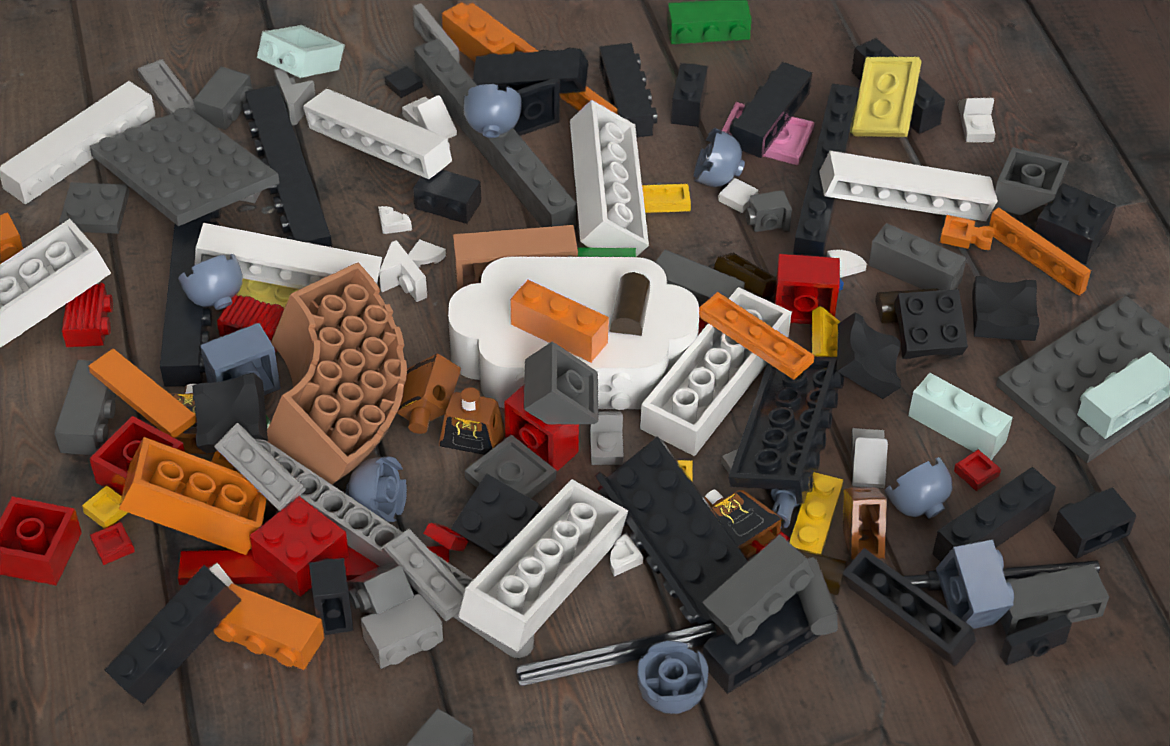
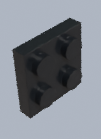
[451,473,543,557]

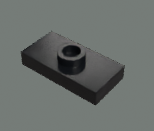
[1000,615,1072,666]

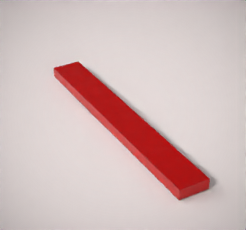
[178,546,450,585]

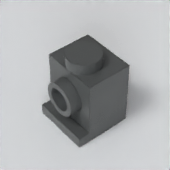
[745,190,792,232]

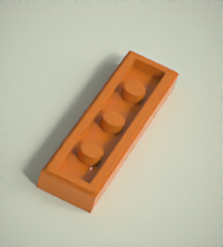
[989,207,1091,296]
[699,292,815,380]
[88,349,197,438]

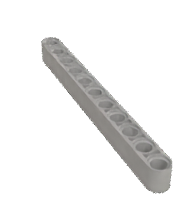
[255,439,534,658]

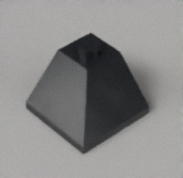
[513,77,560,136]

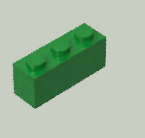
[667,0,752,44]

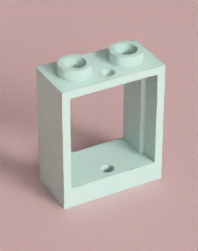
[257,25,344,78]

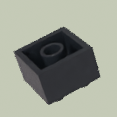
[1035,183,1116,265]

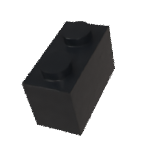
[671,63,708,127]
[413,170,481,224]
[1053,487,1137,559]
[309,558,354,635]

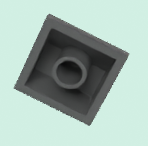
[994,147,1069,215]
[524,341,599,424]

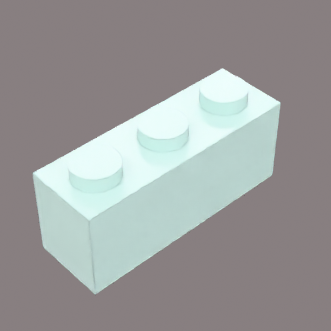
[1078,352,1170,439]
[908,373,1013,460]

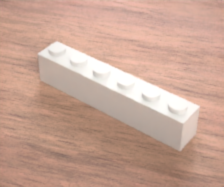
[0,81,155,204]
[303,89,452,179]
[820,151,998,222]
[195,223,382,289]

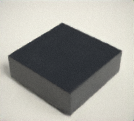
[385,66,423,98]

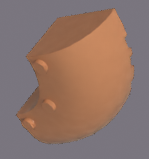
[267,262,407,484]

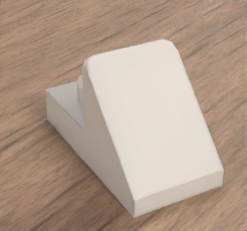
[402,96,457,139]
[958,98,995,142]
[379,240,427,302]

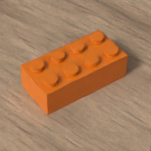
[119,437,267,555]

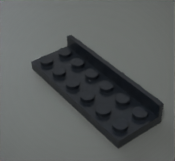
[728,356,844,504]
[595,436,749,624]

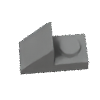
[274,69,316,125]
[590,411,624,465]
[851,428,888,488]

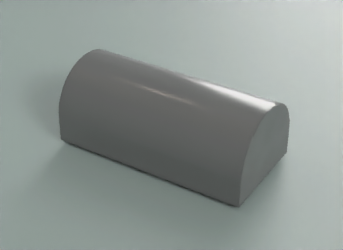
[797,557,838,635]

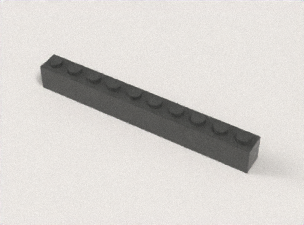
[414,39,577,230]

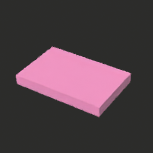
[722,102,815,165]

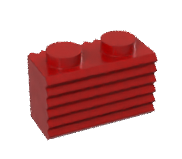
[62,283,113,347]
[217,294,285,352]

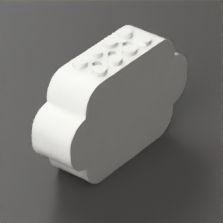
[448,257,699,410]

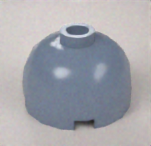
[464,84,521,138]
[694,128,745,187]
[178,254,243,310]
[346,456,407,522]
[885,457,953,519]
[637,641,708,714]

